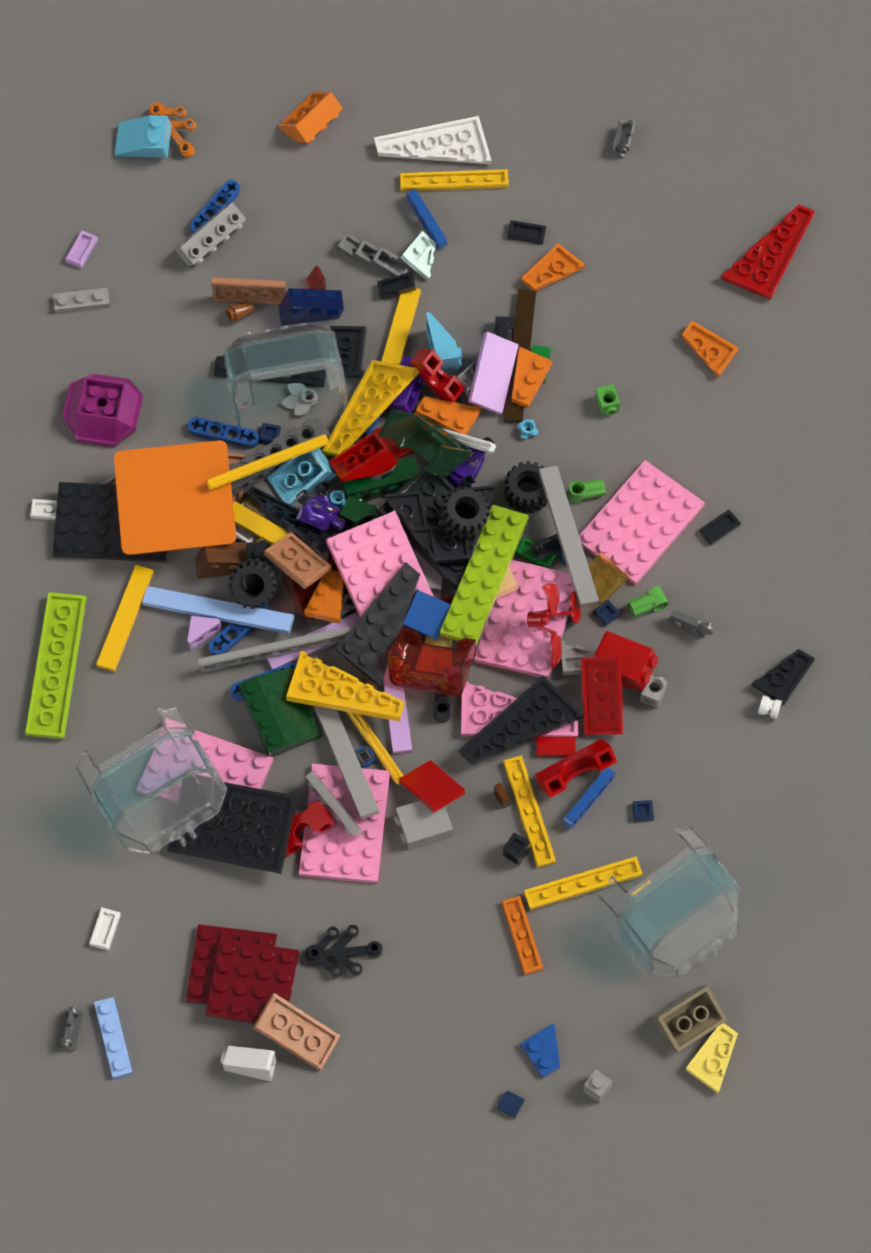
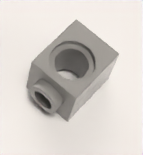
[640,675,668,709]

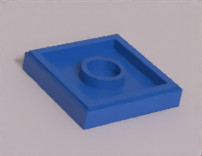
[403,590,451,641]

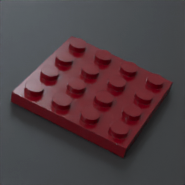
[186,924,277,1005]
[206,938,300,1024]

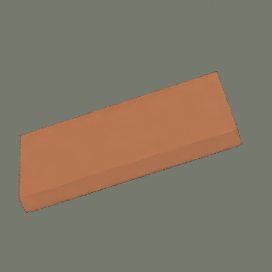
[211,277,287,305]
[253,993,340,1071]

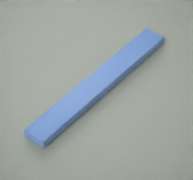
[142,586,294,634]

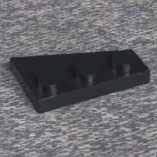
[330,326,367,378]
[245,538,282,595]

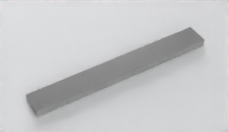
[538,466,599,607]
[198,626,350,673]
[314,706,379,819]

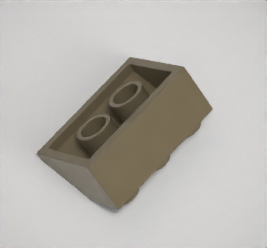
[651,985,727,1052]

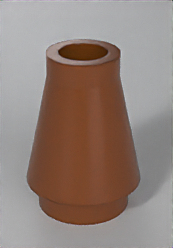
[226,302,254,322]

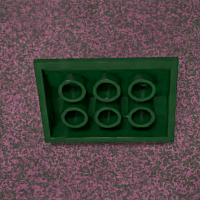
[239,667,323,757]

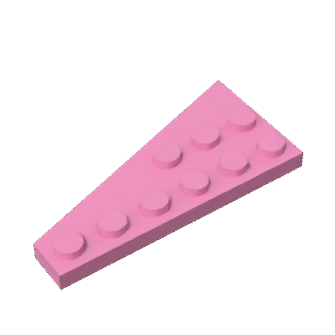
[461,680,578,739]

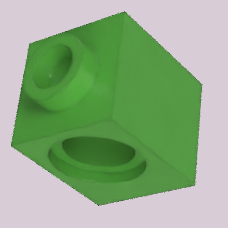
[595,384,620,416]

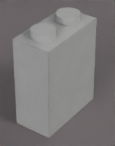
[394,801,453,850]

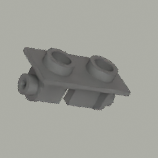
[611,119,636,158]
[56,1007,84,1051]

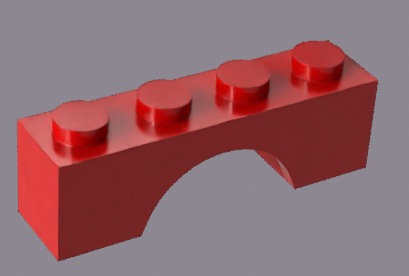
[534,738,617,798]

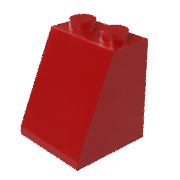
[593,631,659,691]

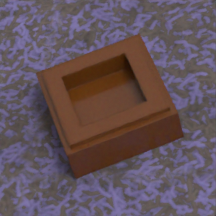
[494,782,510,808]

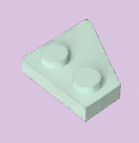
[400,231,436,281]

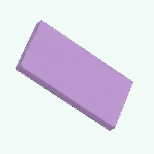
[468,332,518,414]

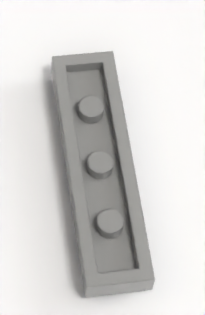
[305,771,364,838]

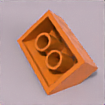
[278,91,343,143]

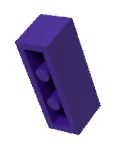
[388,357,425,416]

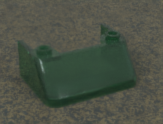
[379,409,472,478]

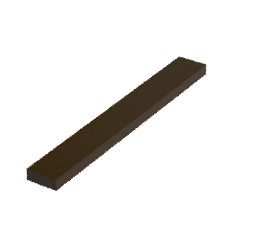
[504,289,536,423]

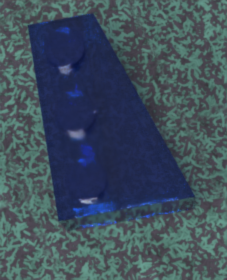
[279,288,344,326]

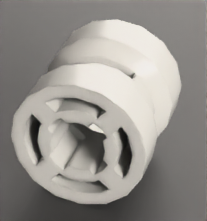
[758,695,782,719]

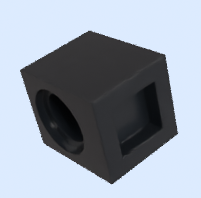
[503,833,530,866]

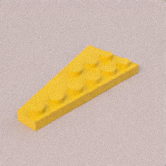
[322,360,420,457]
[286,650,405,722]

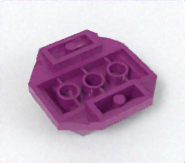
[62,374,143,448]

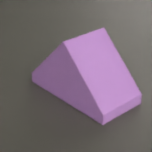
[187,616,222,651]

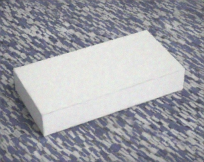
[89,907,121,951]

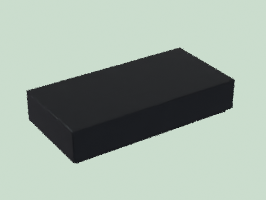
[507,220,547,245]
[377,272,416,299]
[699,510,741,546]

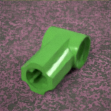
[567,478,606,504]
[628,586,669,618]

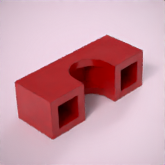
[409,349,465,402]
[286,801,336,857]

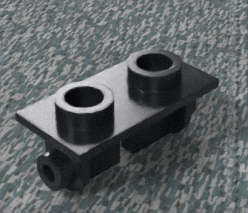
[529,534,562,561]

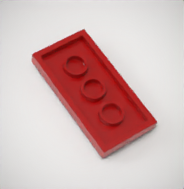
[581,656,624,735]

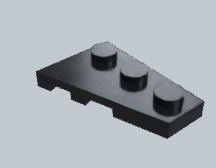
[752,649,815,706]

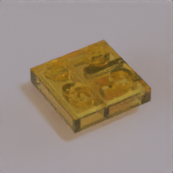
[588,552,629,605]

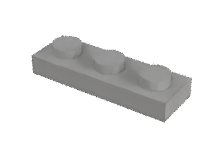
[53,288,110,313]

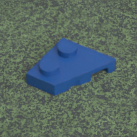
[521,1023,560,1078]

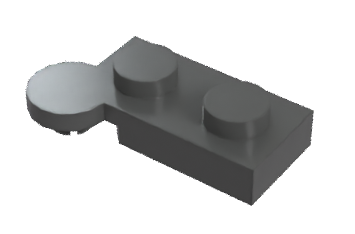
[669,609,714,638]

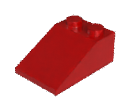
[328,431,398,482]

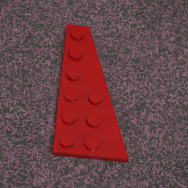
[721,204,815,300]

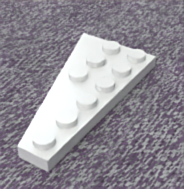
[374,116,492,165]

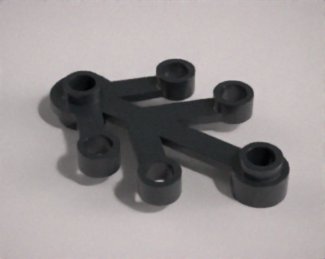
[305,925,382,978]

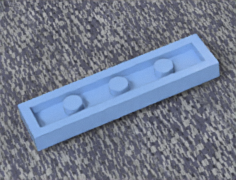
[94,997,133,1079]

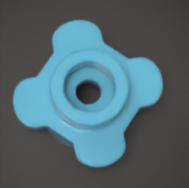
[517,419,539,439]
[328,490,347,507]

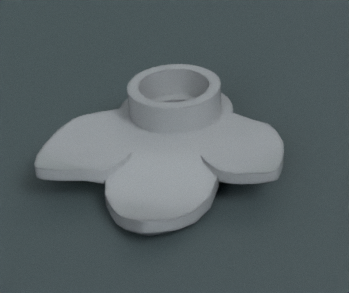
[281,383,318,416]

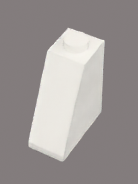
[221,1046,276,1082]

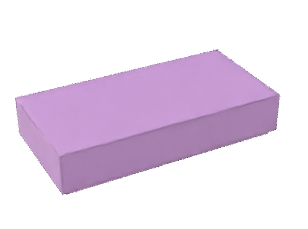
[65,230,98,269]

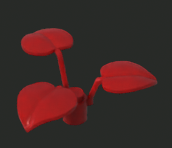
[527,583,582,669]

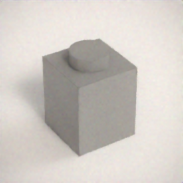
[583,1069,612,1103]

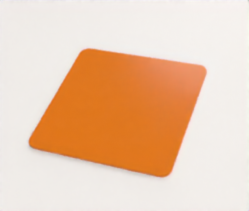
[114,441,236,555]

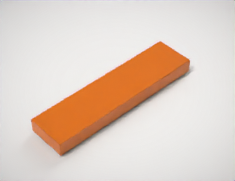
[501,896,543,976]

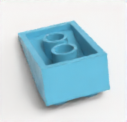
[115,115,172,158]
[426,312,462,375]
[267,448,337,505]

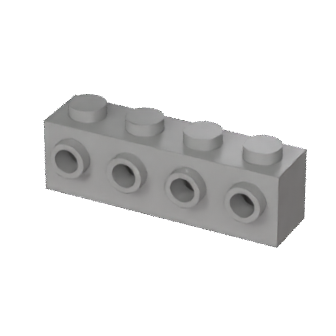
[175,202,246,266]

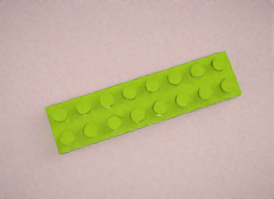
[440,505,529,646]
[25,592,87,740]

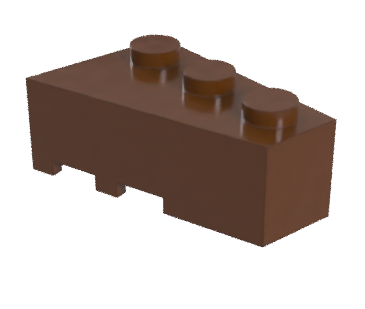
[195,542,251,579]

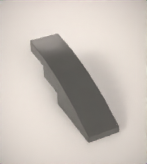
[336,232,411,277]

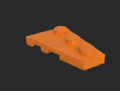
[521,243,585,291]
[682,321,739,378]
[512,347,553,408]
[415,396,482,435]
[304,570,345,624]

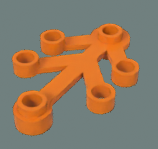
[148,102,196,158]

